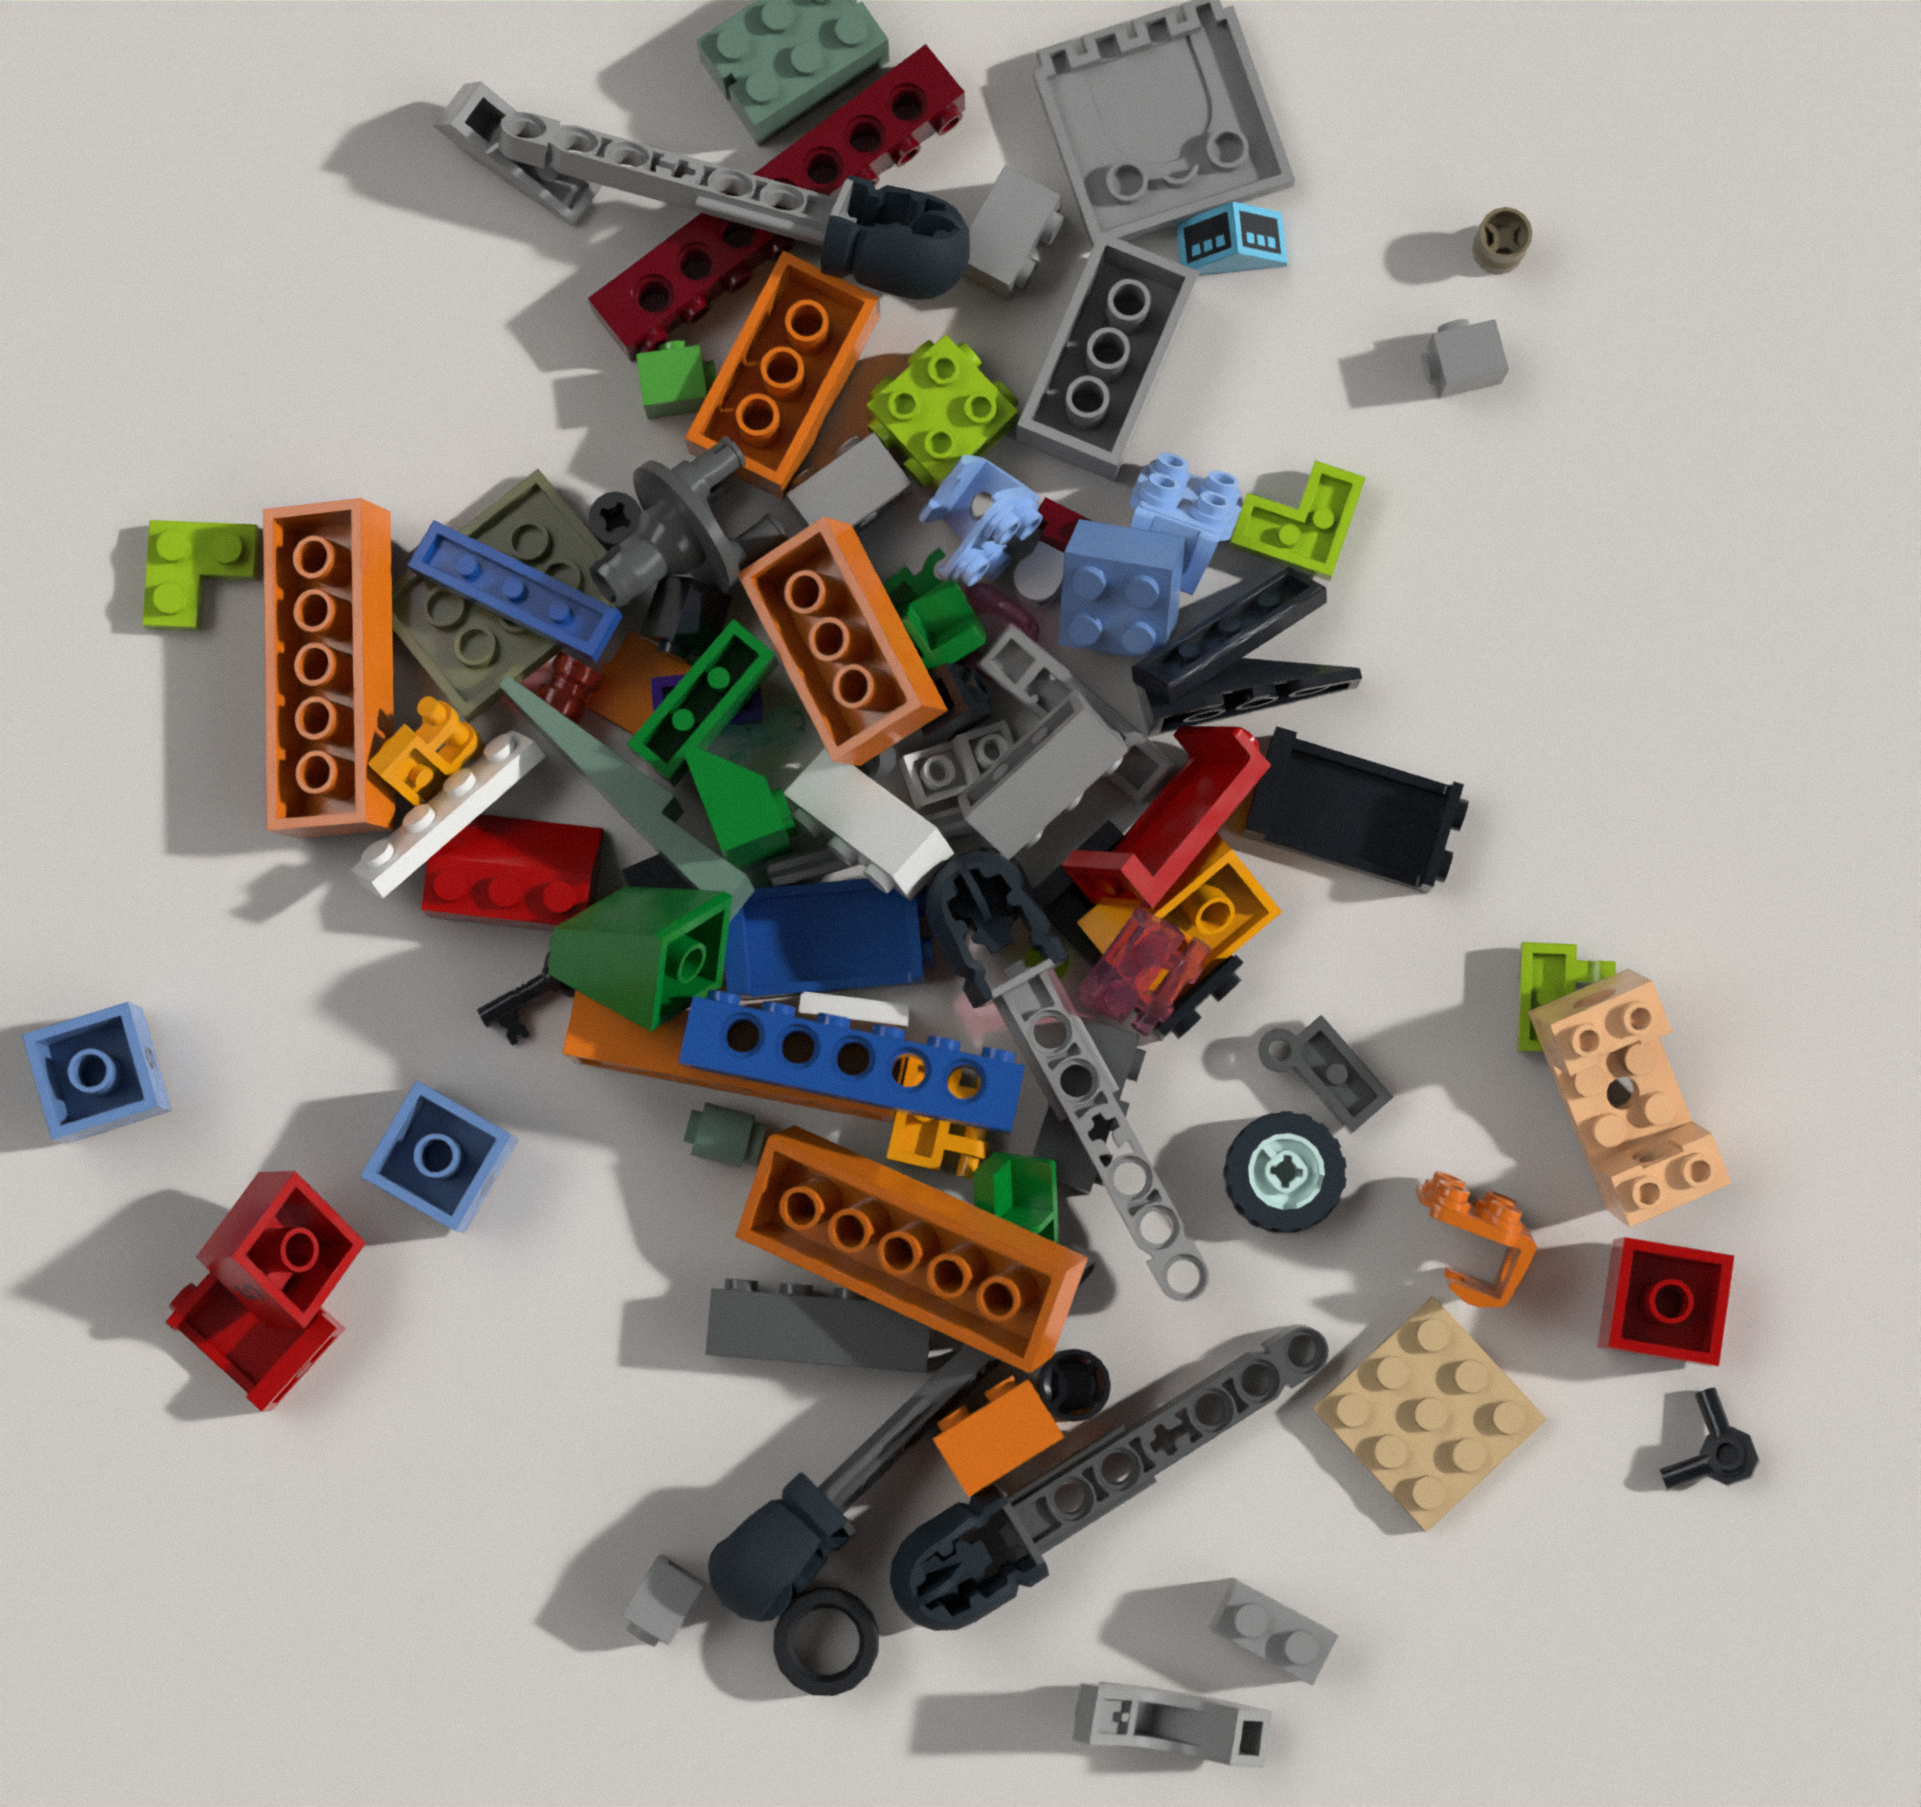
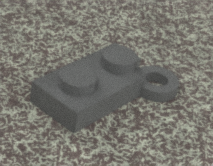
[1258,1015,1393,1134]

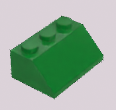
[682,745,798,871]

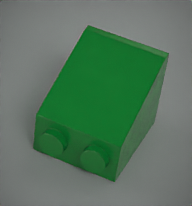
[548,886,733,1032]

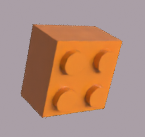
[933,1375,1064,1497]

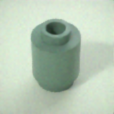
[683,1102,767,1168]

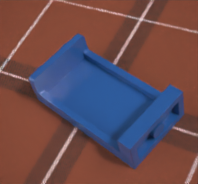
[724,878,934,1000]

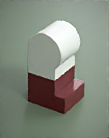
[1013,497,1092,609]

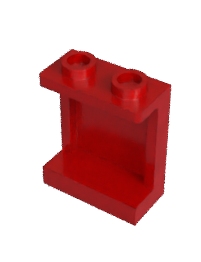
[165,1272,346,1412]

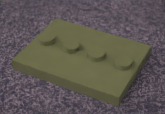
[392,469,618,723]

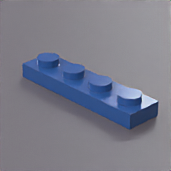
[407,520,623,663]

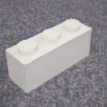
[783,747,954,901]

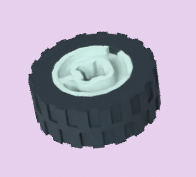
[1223,1111,1347,1234]

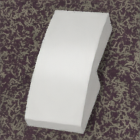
[898,720,1015,811]

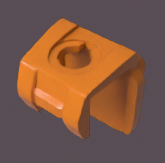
[1415,1171,1537,1308]

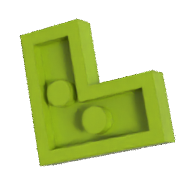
[1229,460,1366,581]
[142,520,260,631]

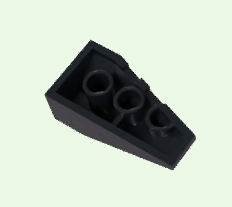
[1136,658,1362,737]

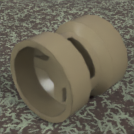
[1472,207,1533,274]

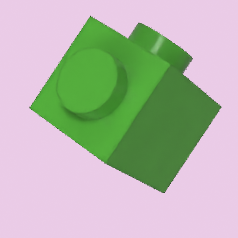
[636,341,717,419]

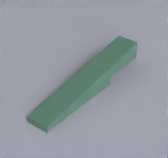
[499,674,755,923]

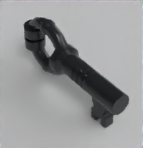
[477,949,575,1046]

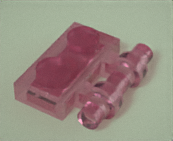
[1074,907,1211,1036]

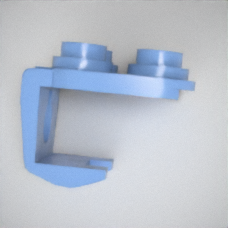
[1129,453,1243,595]
[918,454,1043,586]

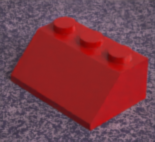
[421,814,604,931]

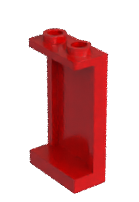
[1060,726,1271,908]

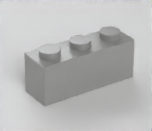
[957,688,1128,860]

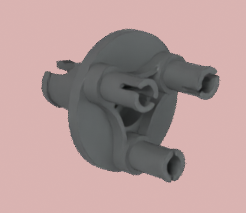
[589,436,788,607]

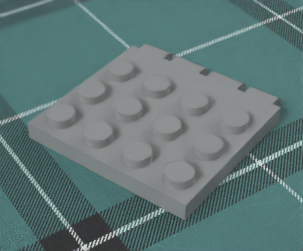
[1033,0,1295,249]

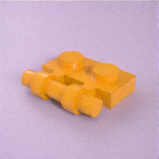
[367,696,485,807]
[886,1057,990,1179]

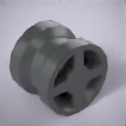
[588,491,642,551]

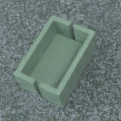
[696,0,890,146]

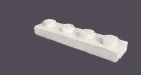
[350,730,546,898]

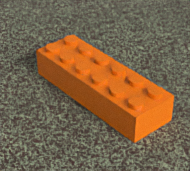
[263,498,396,839]
[563,990,906,1123]
[735,1125,1088,1373]

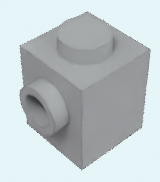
[1422,319,1509,398]

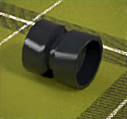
[1037,1349,1111,1422]

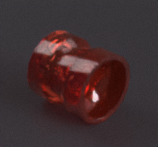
[534,651,606,724]

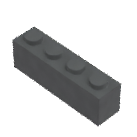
[705,1278,931,1373]

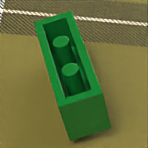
[626,619,779,788]

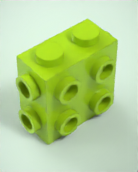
[866,334,1019,491]

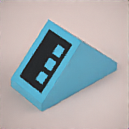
[1176,201,1287,275]

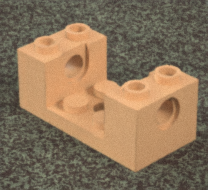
[1528,969,1732,1227]

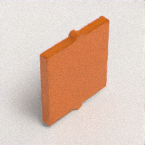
[584,630,692,735]

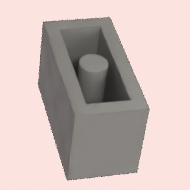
[962,165,1064,301]
[786,432,912,535]
[1209,1578,1339,1686]

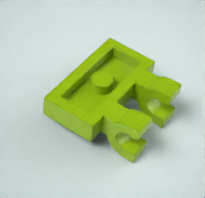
[1517,942,1616,1053]

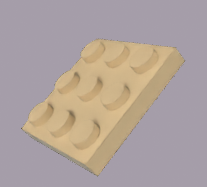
[1311,1296,1547,1532]

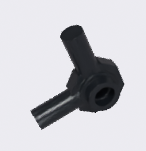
[1660,1387,1760,1490]

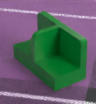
[896,580,987,673]
[973,1152,1059,1244]

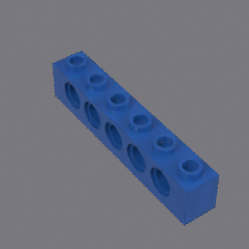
[679,990,1025,1135]

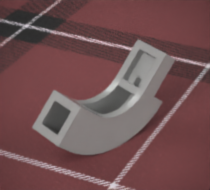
[1072,1681,1272,1767]

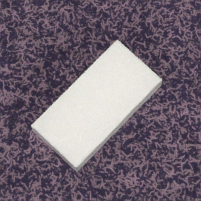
[798,991,911,1031]

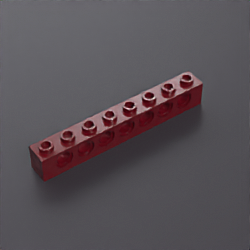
[588,44,965,362]

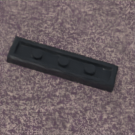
[1131,567,1327,704]

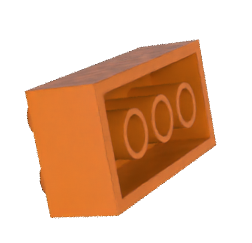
[685,250,881,500]
[738,516,948,766]

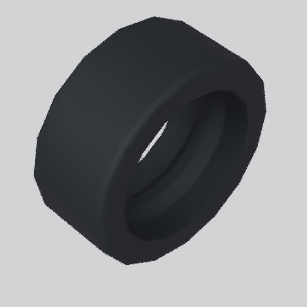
[773,1587,879,1696]

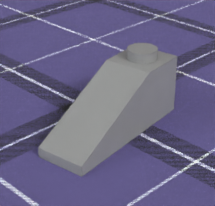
[433,82,603,225]

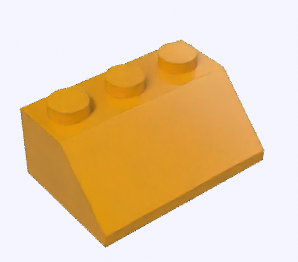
[1077,832,1282,1017]

